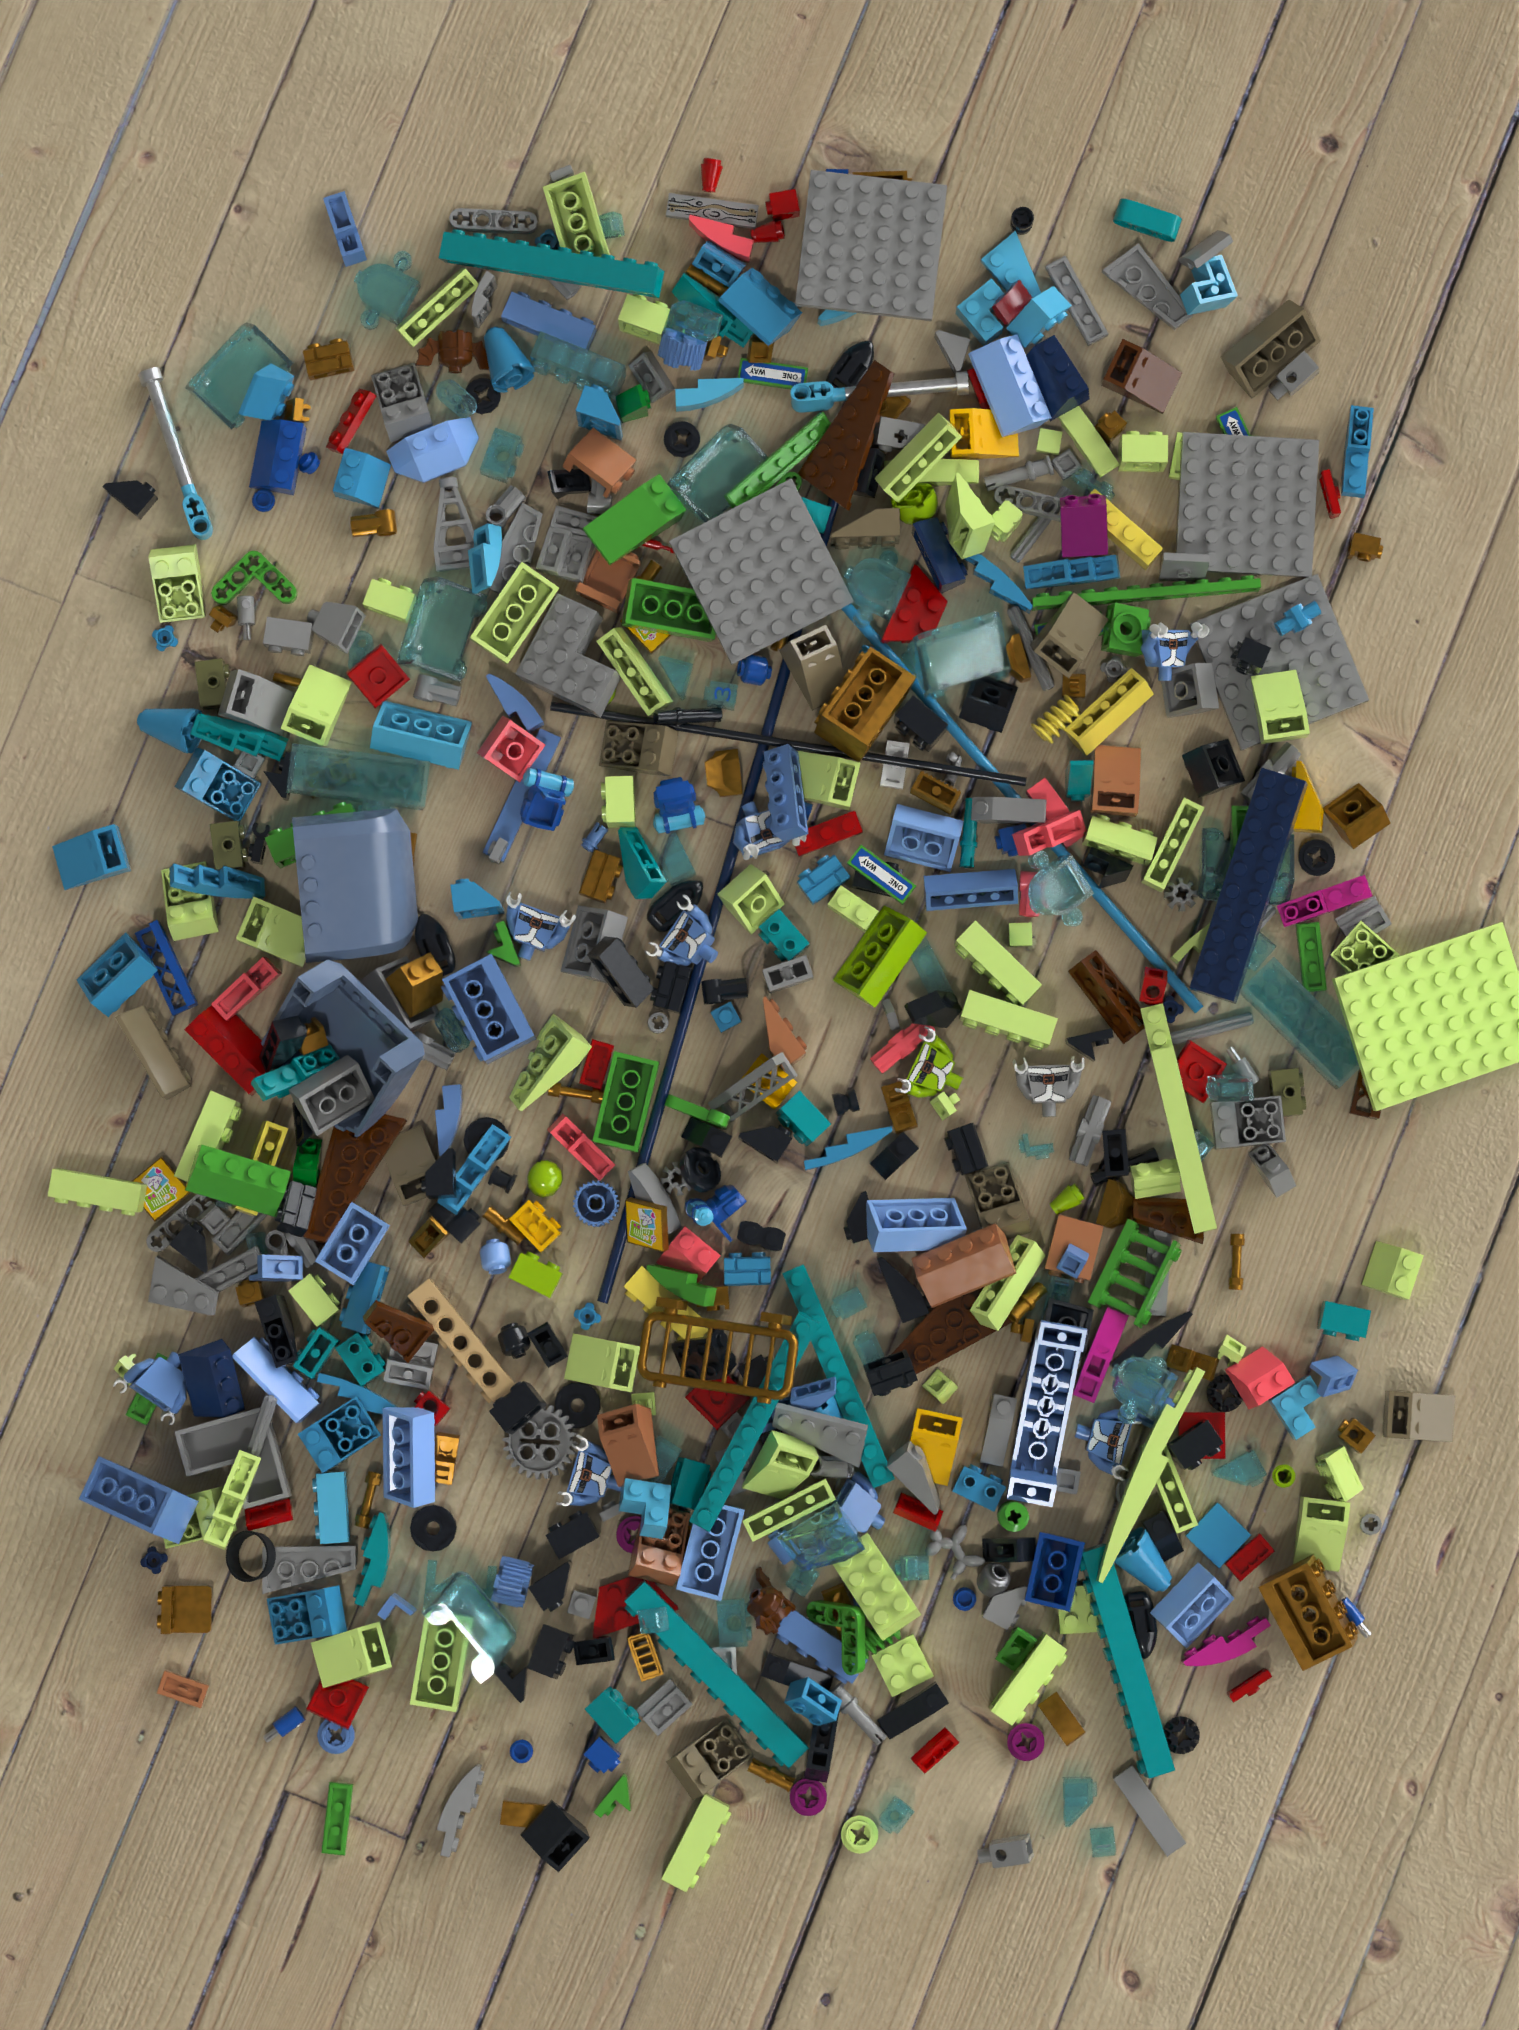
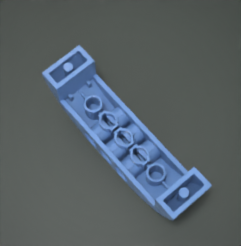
[1007,1320,1087,1507]

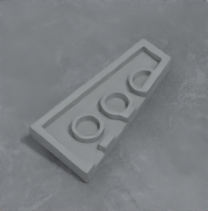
[1102,243,1193,330]
[488,503,543,594]
[772,1403,868,1468]
[262,1545,357,1594]

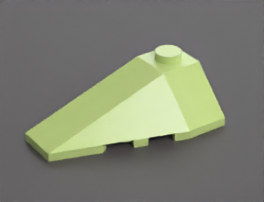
[509,1014,592,1111]

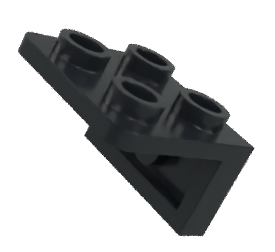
[672,1329,737,1380]

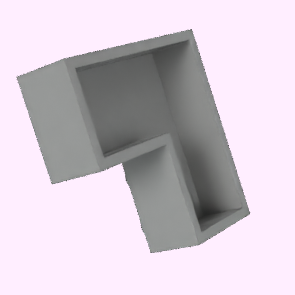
[515,593,621,718]
[175,1407,292,1509]

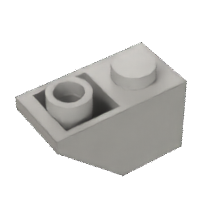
[1248,1144,1296,1198]
[982,1585,1028,1630]

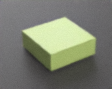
[1036,428,1063,455]
[1008,922,1033,947]

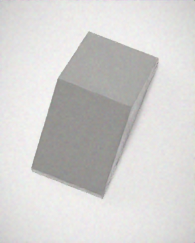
[934,330,970,377]

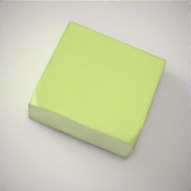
[922,1369,958,1404]

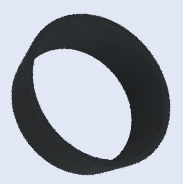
[226,1530,276,1582]

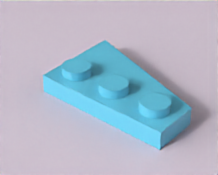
[980,231,1041,298]

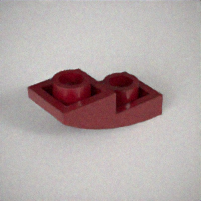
[992,280,1032,325]

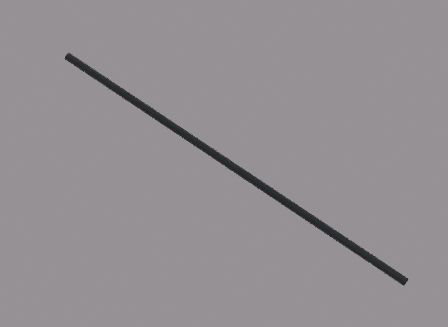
[550,702,1027,786]

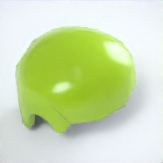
[527,1160,563,1198]

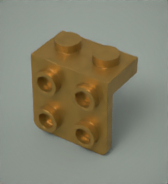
[157,1585,212,1634]

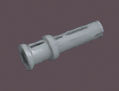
[984,455,1054,491]
[830,1682,887,1746]

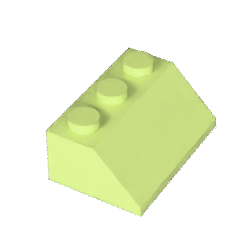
[1082,814,1158,866]

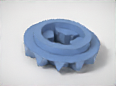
[317,1720,355,1754]

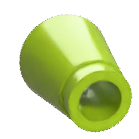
[1050,1183,1085,1215]
[1272,1464,1295,1488]

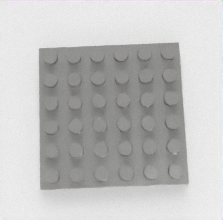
[795,170,947,321]
[1175,432,1319,578]
[669,478,854,665]
[1190,574,1369,751]

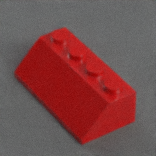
[184,1005,266,1096]

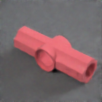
[870,1023,935,1074]

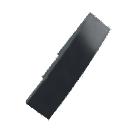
[1109,1311,1193,1371]

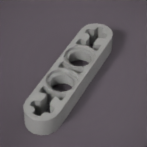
[449,208,538,235]
[994,485,1061,522]
[146,1194,221,1252]

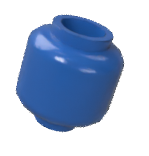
[737,655,772,686]

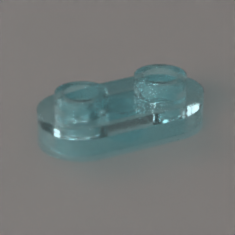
[436,379,477,418]
[1072,469,1115,502]
[348,631,374,670]
[434,1008,470,1053]

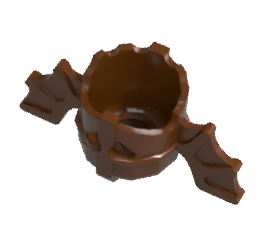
[415,329,489,374]
[747,1567,796,1635]

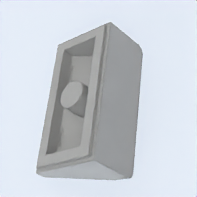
[628,352,675,403]

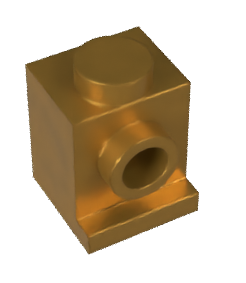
[1094,410,1127,445]
[1347,532,1383,562]
[299,1017,328,1055]
[235,1280,265,1308]
[697,1286,730,1311]
[1337,1418,1376,1454]

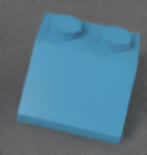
[238,364,295,421]
[333,448,391,508]

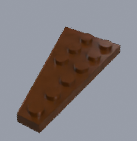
[798,360,895,511]
[303,1114,407,1243]
[892,1287,1012,1374]

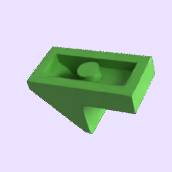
[486,921,521,967]
[995,1627,1038,1672]
[594,1773,631,1818]

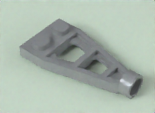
[433,477,474,572]

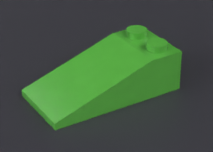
[583,474,686,565]

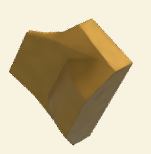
[1003,633,1031,683]
[705,749,743,797]
[1096,1179,1133,1229]

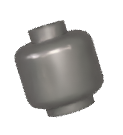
[976,1563,1011,1598]

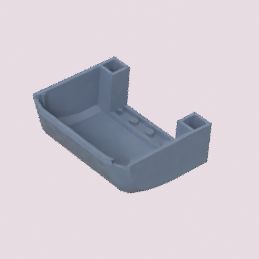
[292,808,418,963]
[261,959,425,1137]

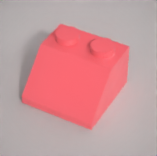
[477,715,545,782]
[656,1226,721,1284]
[1225,1346,1295,1409]

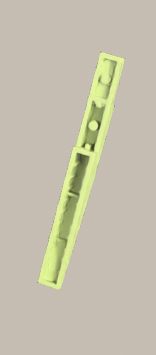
[1140,1003,1217,1234]
[1097,1367,1205,1583]

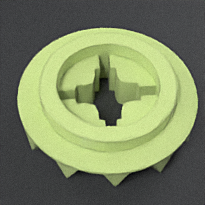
[841,1815,878,1854]

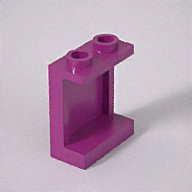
[1060,493,1108,557]

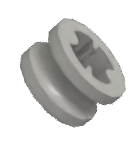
[648,1012,669,1034]
[1360,1514,1382,1535]

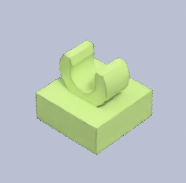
[930,1092,960,1121]
[1217,1335,1246,1367]
[114,1354,137,1385]
[631,1392,656,1416]

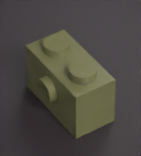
[195,658,230,710]
[210,821,248,870]
[1268,1068,1306,1117]

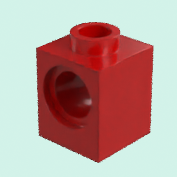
[765,189,800,221]
[1139,967,1168,1005]
[414,1390,451,1426]

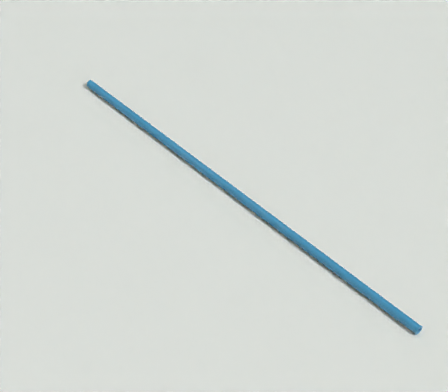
[841,603,1203,1013]

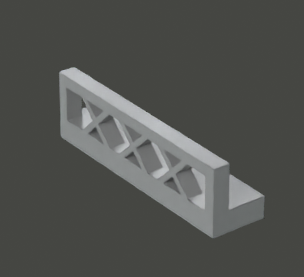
[708,1052,798,1122]

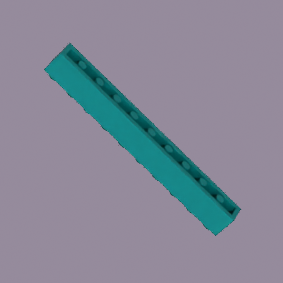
[439,229,665,298]
[782,1264,895,1489]
[689,1311,820,1532]
[1080,1543,1175,1779]
[624,1580,809,1768]

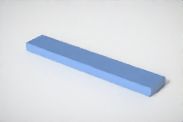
[483,728,561,862]

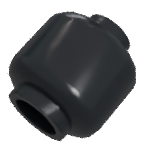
[498,1323,531,1359]

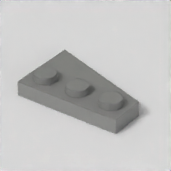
[148,1256,219,1316]

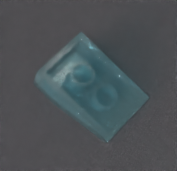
[777,1502,865,1572]

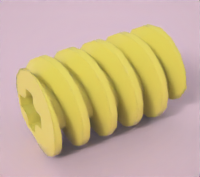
[1031,694,1080,744]

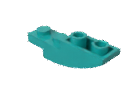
[672,273,753,348]
[251,1044,340,1101]
[353,1511,390,1607]

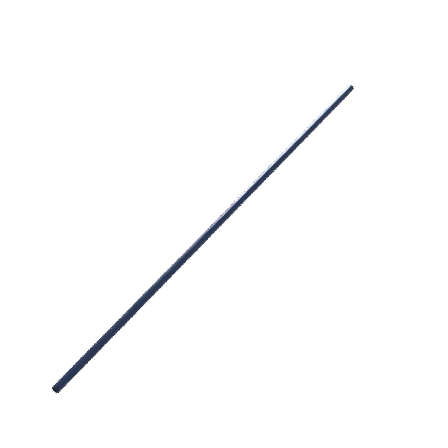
[597,497,839,1304]

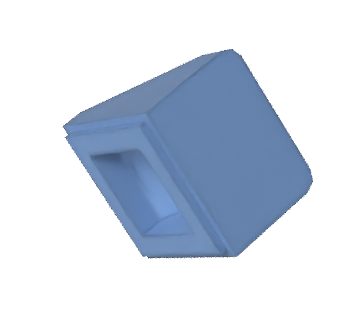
[1056,1244,1089,1279]

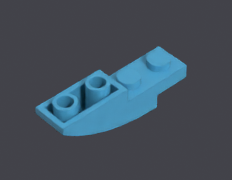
[1341,405,1374,498]

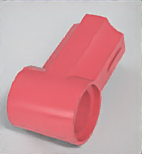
[1019,871,1044,917]

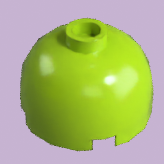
[891,483,938,525]

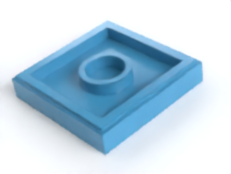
[1185,1502,1251,1568]

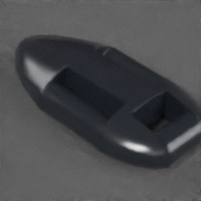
[826,341,874,388]
[647,880,703,932]
[415,914,456,976]
[1124,1591,1158,1659]

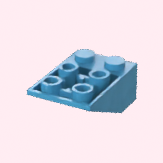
[174,747,261,821]
[52,824,131,890]
[298,1396,381,1473]
[267,1585,347,1645]

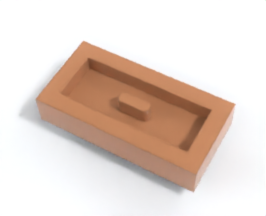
[157,1670,209,1708]

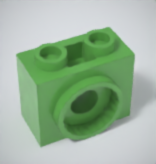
[1101,603,1151,657]

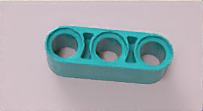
[1113,198,1182,242]

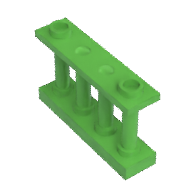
[1088,1219,1182,1328]

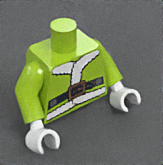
[895,1026,963,1098]

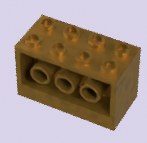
[814,646,916,762]
[1258,1554,1359,1671]

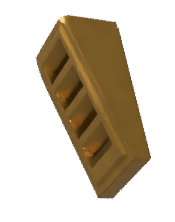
[627,1630,664,1682]

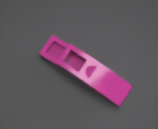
[1277,875,1373,927]
[1073,1307,1129,1403]
[1181,1616,1271,1666]

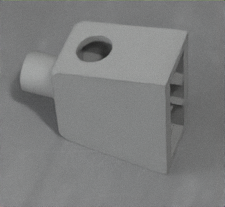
[1269,351,1319,400]
[307,602,366,654]
[977,1833,1034,1868]

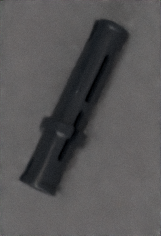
[653,707,723,726]
[1090,1147,1159,1187]

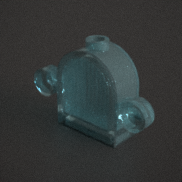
[354,251,421,330]
[844,550,911,628]
[1028,851,1094,926]
[1110,1356,1179,1424]

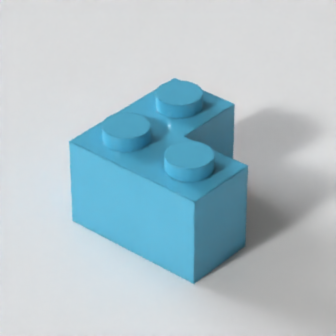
[1180,255,1238,315]
[955,278,1005,346]
[1006,286,1072,348]
[1268,1375,1320,1440]
[619,1478,671,1539]

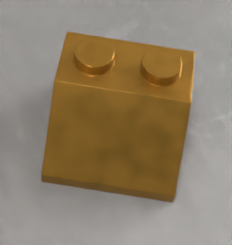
[1323,783,1391,849]
[385,952,443,1018]

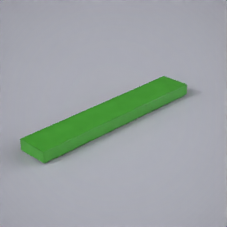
[724,412,831,508]

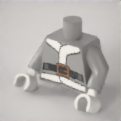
[1012,1056,1084,1117]

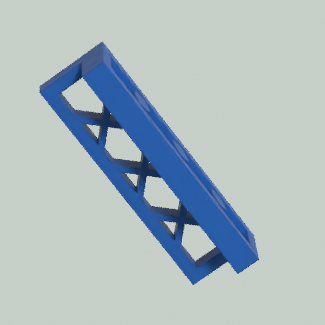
[135,920,198,1016]

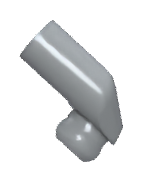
[943,752,962,787]

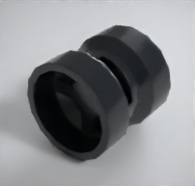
[1010,207,1034,235]
[832,1088,860,1116]

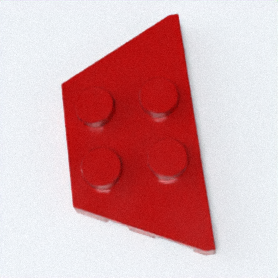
[880,564,948,643]
[593,1576,679,1638]

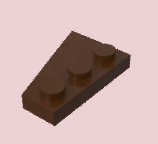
[1132,1197,1204,1244]
[363,1300,434,1363]

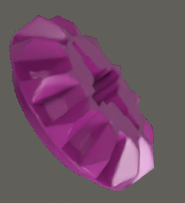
[616,1516,641,1553]
[1007,1723,1045,1761]
[790,1779,827,1816]

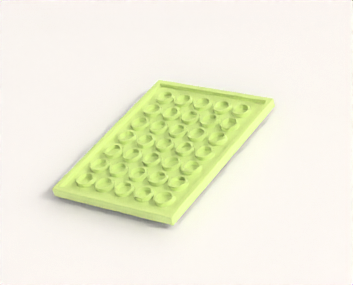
[1332,922,1519,1111]

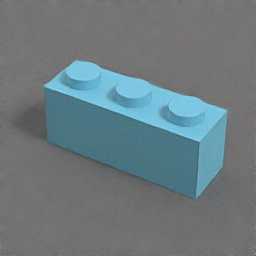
[312,1471,350,1544]

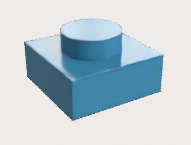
[710,1001,741,1033]

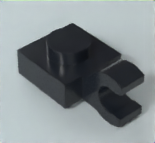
[248,822,271,865]

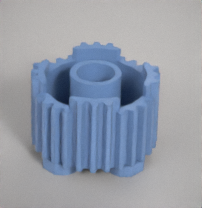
[658,324,708,371]
[573,1180,620,1227]
[491,1556,534,1608]

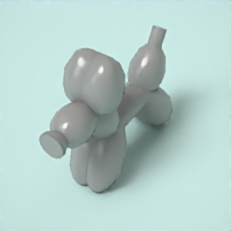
[925,1525,985,1580]

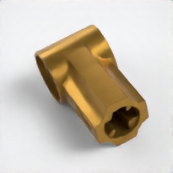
[350,509,397,537]

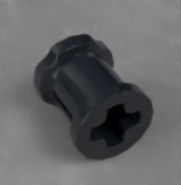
[488,1166,517,1194]

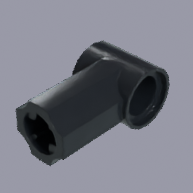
[701,978,748,1005]

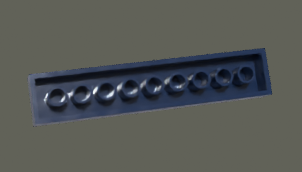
[1189,768,1308,1004]

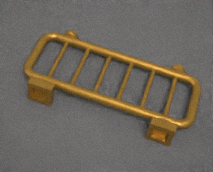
[637,1297,798,1404]

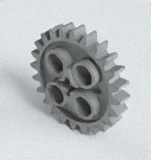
[502,1405,578,1480]

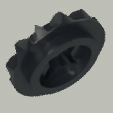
[464,378,501,415]
[664,421,700,458]
[1298,839,1335,876]
[1207,1375,1243,1412]
[1163,1716,1200,1754]

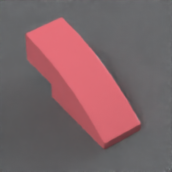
[689,215,754,263]
[1026,778,1085,849]
[1012,810,1086,856]
[211,957,282,1021]
[547,1113,615,1181]

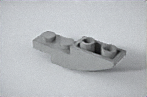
[437,1764,485,1857]

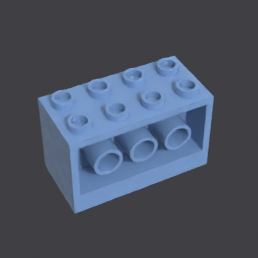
[441,954,536,1065]
[79,1456,199,1544]

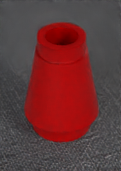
[701,158,723,193]
[750,220,785,243]

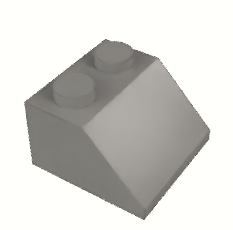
[1161,663,1219,718]

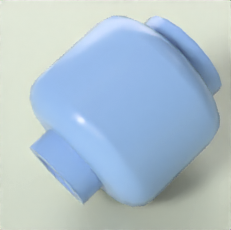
[479,1239,511,1275]

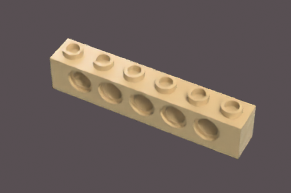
[408,1279,515,1403]

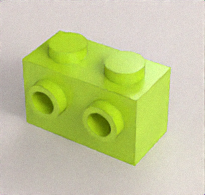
[508,1251,563,1298]

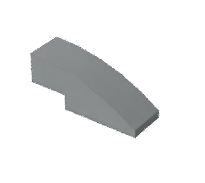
[628,1163,681,1234]

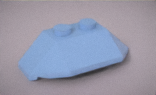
[386,417,479,483]

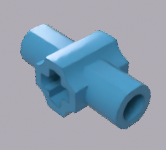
[1274,601,1321,636]

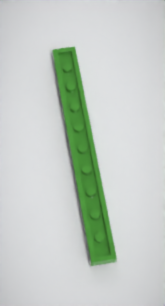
[1031,575,1261,611]

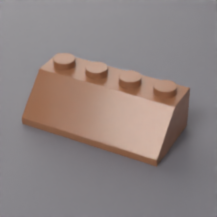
[911,1223,1017,1308]

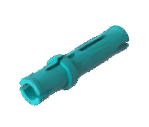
[959,798,978,868]

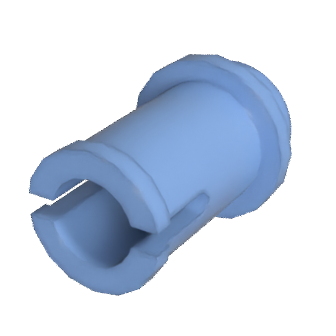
[581,822,608,853]

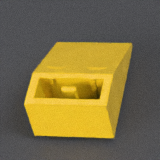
[948,408,1019,460]
[910,1408,963,1486]

